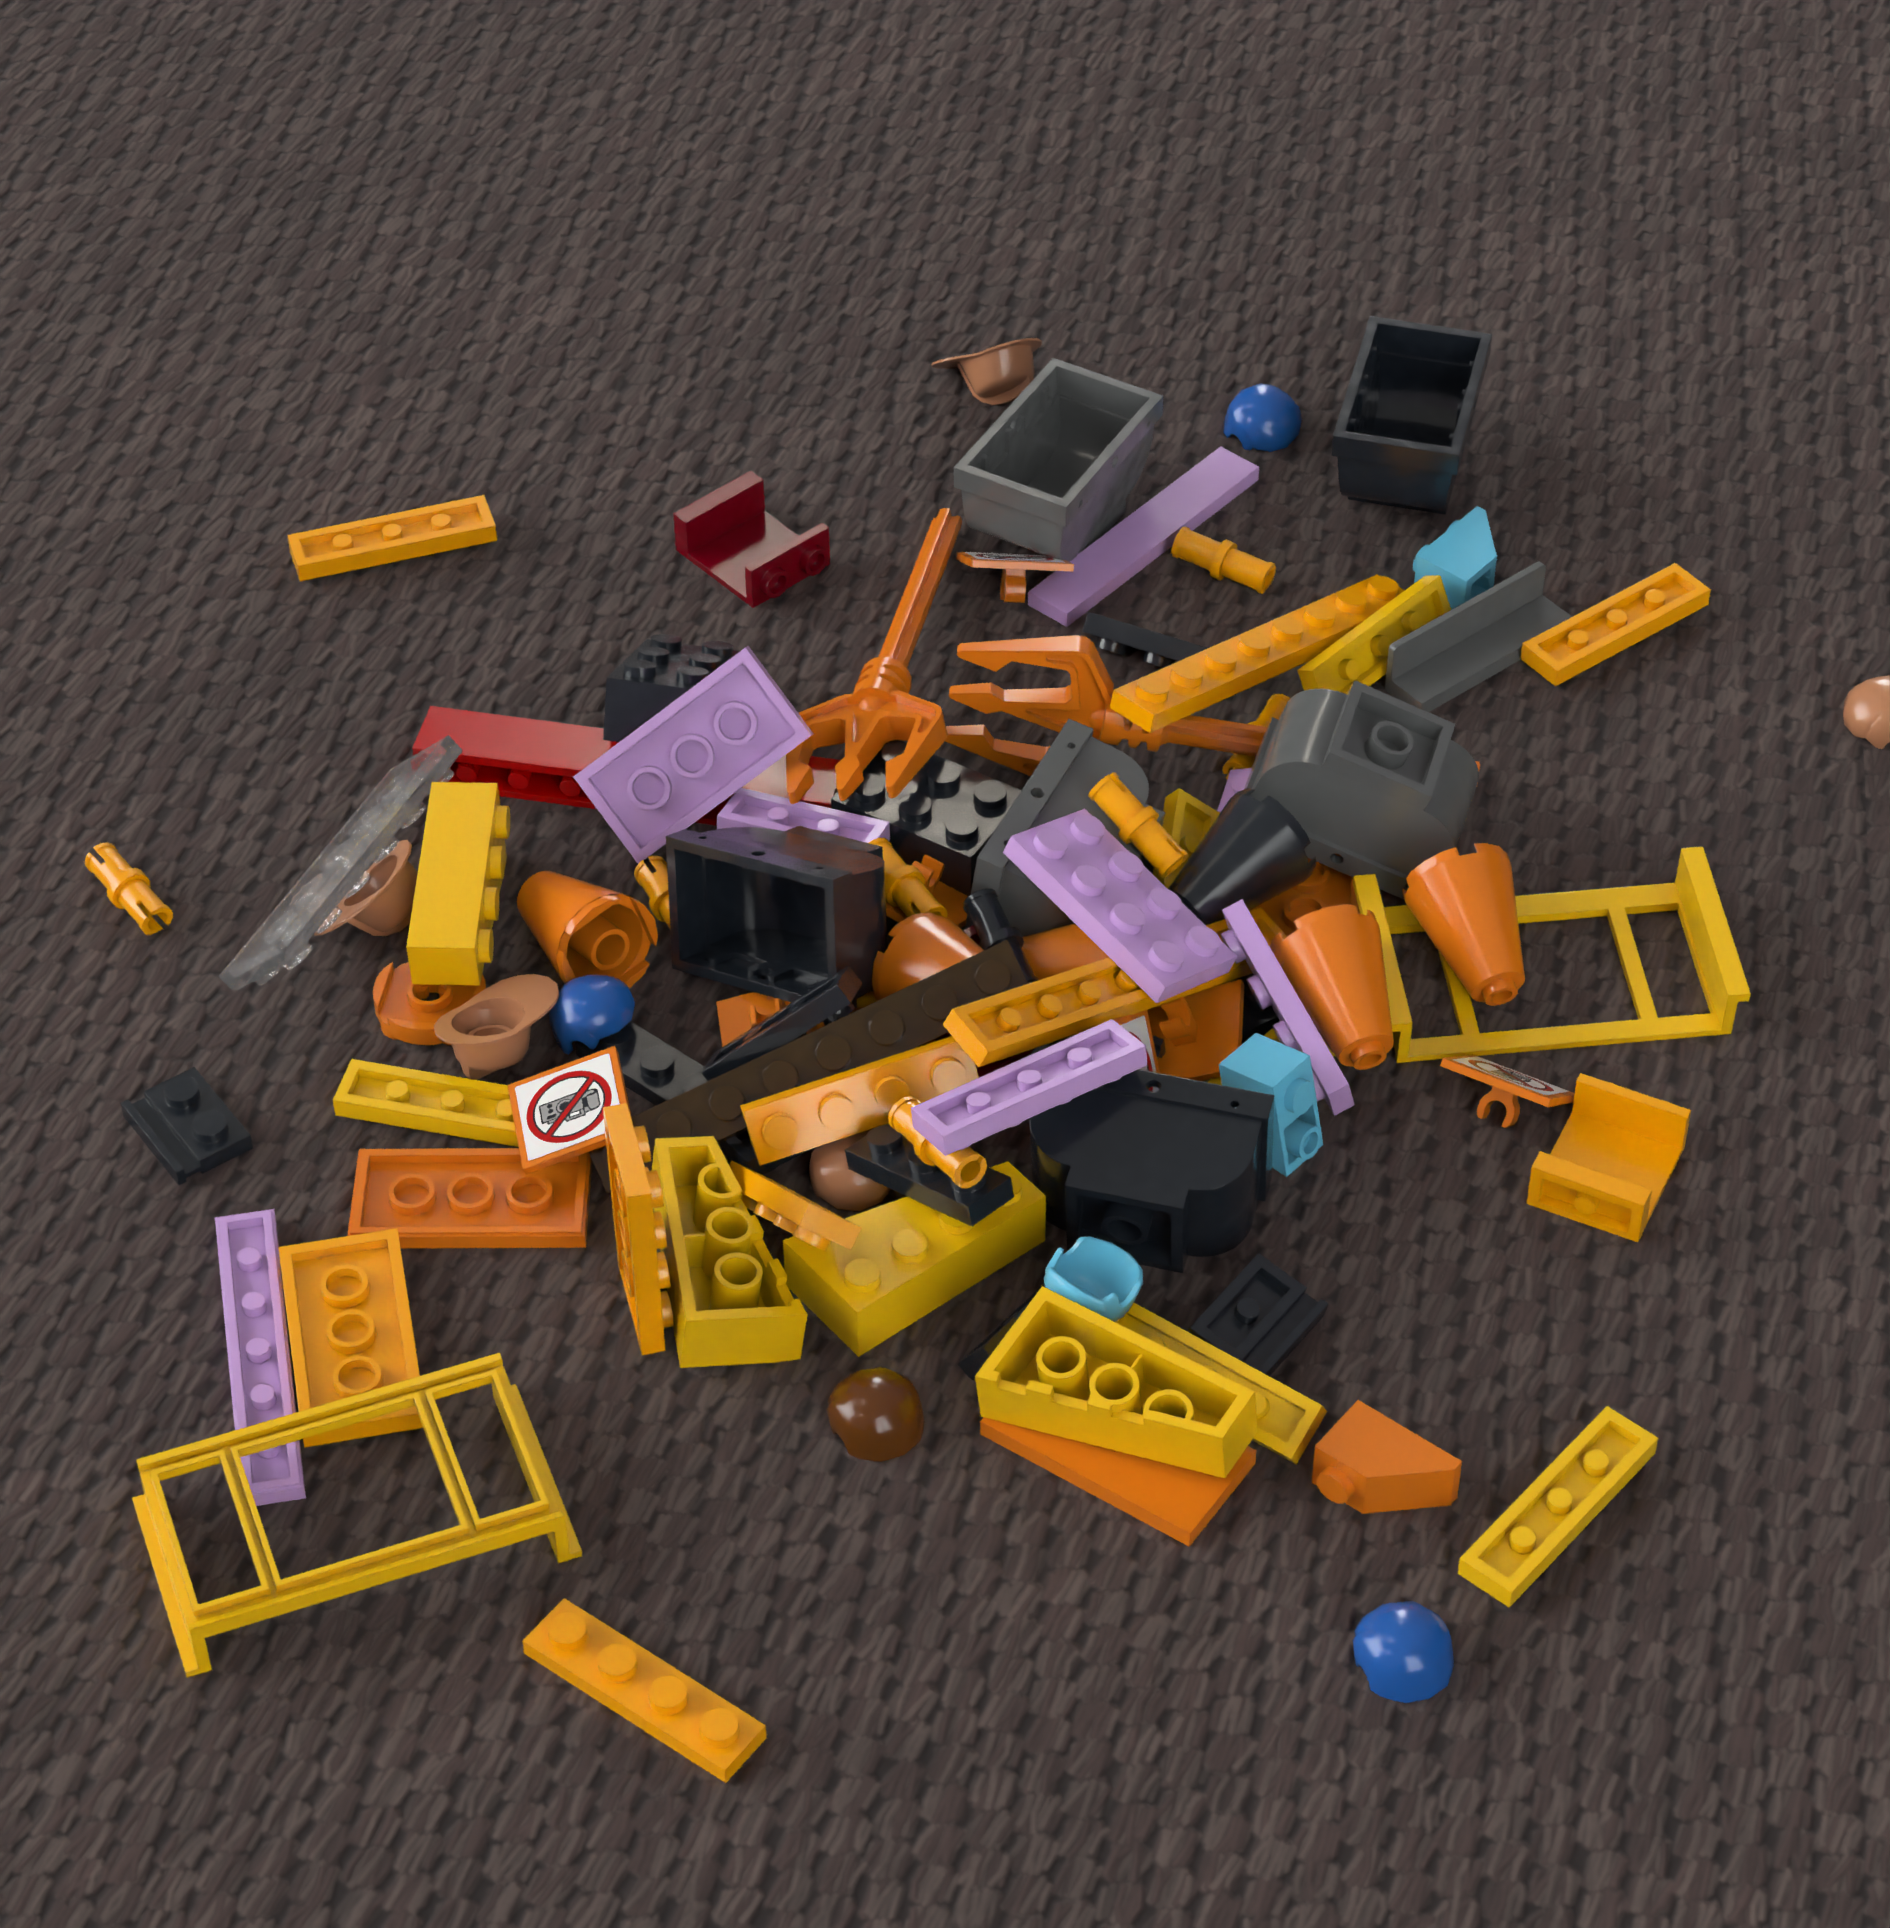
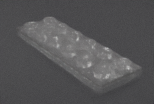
[219,735,463,991]

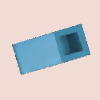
[1413,506,1497,610]
[1219,1033,1323,1177]

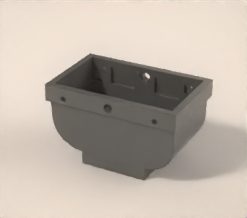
[954,358,1163,562]
[1244,680,1479,899]
[965,719,1165,942]

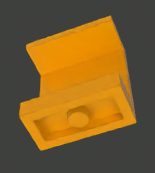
[1526,1073,1691,1242]

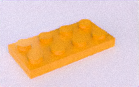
[603,1103,674,1355]
[278,1228,423,1448]

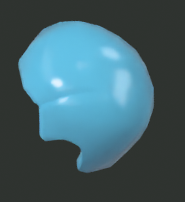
[1044,1236,1143,1322]

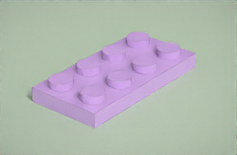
[573,646,813,864]
[1003,809,1238,1004]

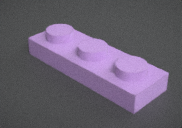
[717,788,890,843]

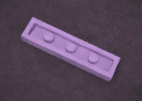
[1221,899,1355,1116]
[911,1019,1147,1156]

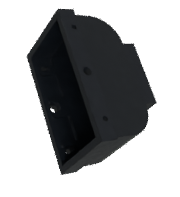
[1331,316,1492,515]
[666,826,887,1009]
[1030,1069,1274,1273]

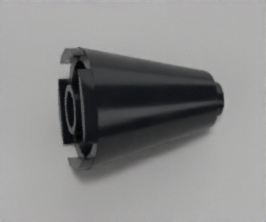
[1168,788,1317,925]

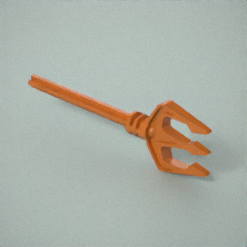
[786,508,962,804]
[945,635,1480,787]

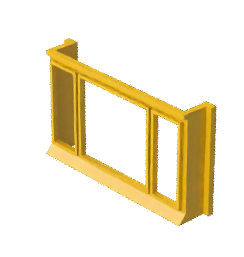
[1353,846,1751,1063]
[132,1353,582,1678]

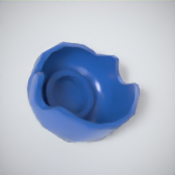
[1224,383,1302,452]
[549,974,635,1055]
[1353,1601,1454,1703]

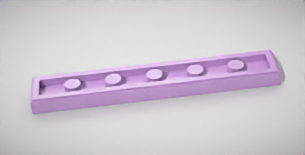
[1028,446,1259,627]
[215,1209,306,1506]

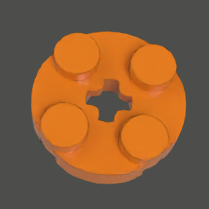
[373,962,486,1045]

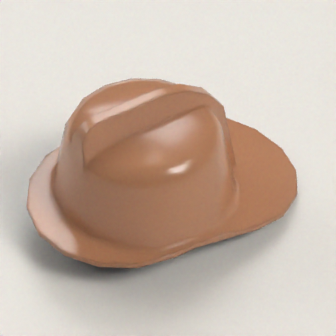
[931,338,1042,405]
[311,839,418,936]
[434,974,560,1080]

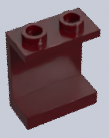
[673,470,830,608]

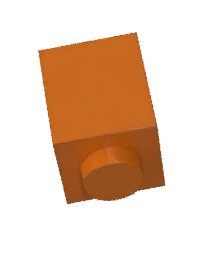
[1312,1400,1462,1514]

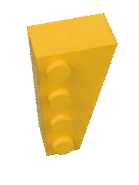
[406,782,510,986]
[652,1136,808,1368]
[783,1161,1046,1357]
[975,1286,1257,1478]

